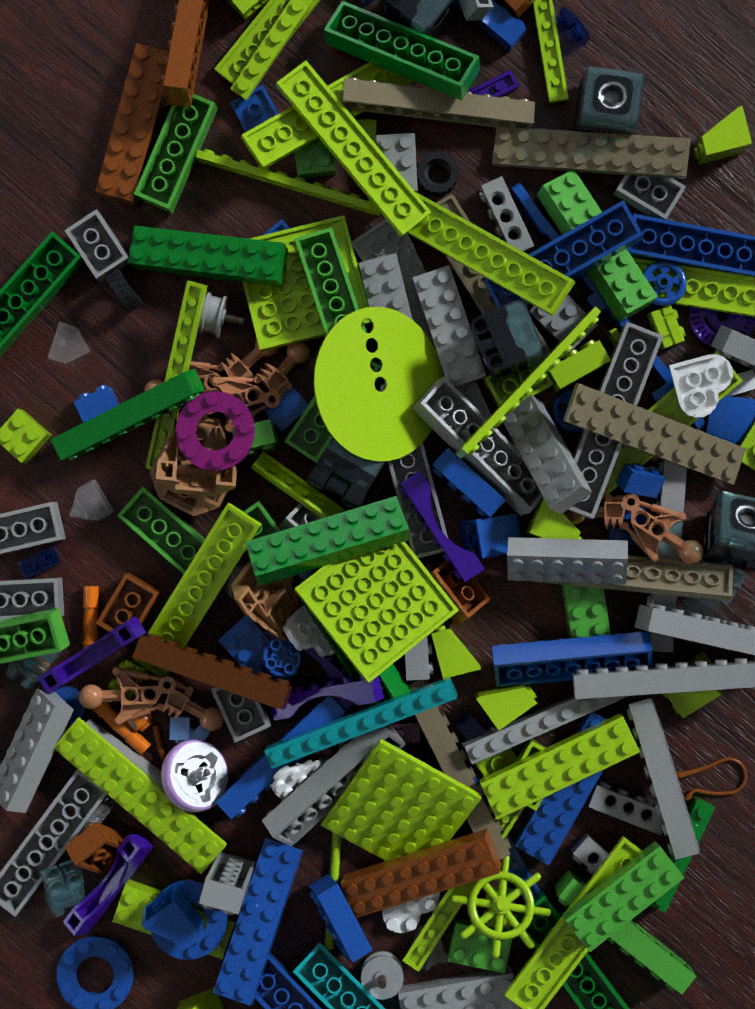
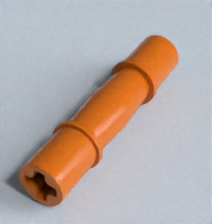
[82,586,100,649]
[92,702,151,756]

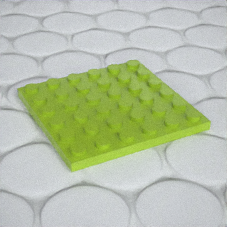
[243,215,373,352]
[294,541,459,684]
[321,738,482,861]

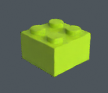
[0,408,52,464]

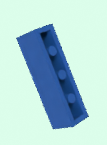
[454,0,526,52]

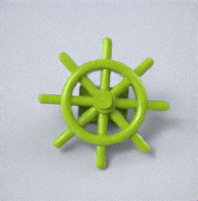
[450,856,551,958]

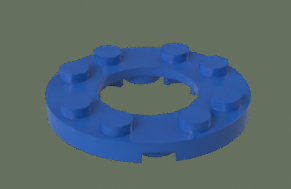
[150,879,228,960]
[57,935,134,1009]

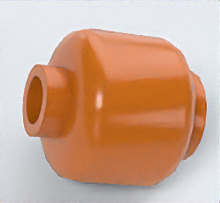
[126,713,153,732]

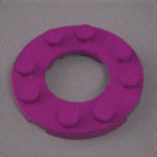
[176,391,256,471]

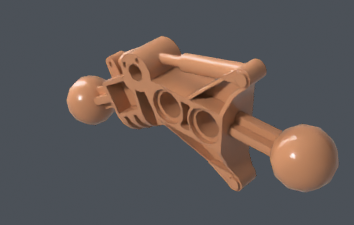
[144,339,279,408]
[198,341,310,432]
[563,494,704,564]
[79,666,224,731]

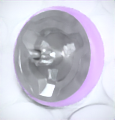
[161,739,228,812]

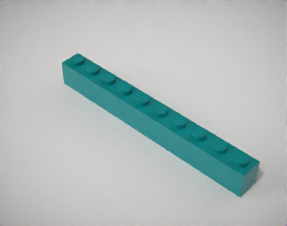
[264,677,457,769]

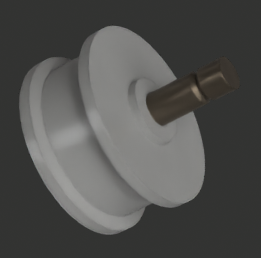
[199,292,245,338]
[361,951,404,1000]

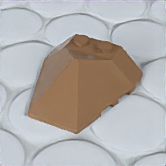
[156,418,237,497]
[231,560,301,641]

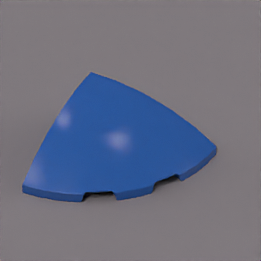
[703,396,755,445]

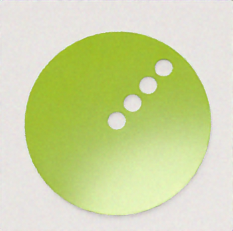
[314,307,442,461]

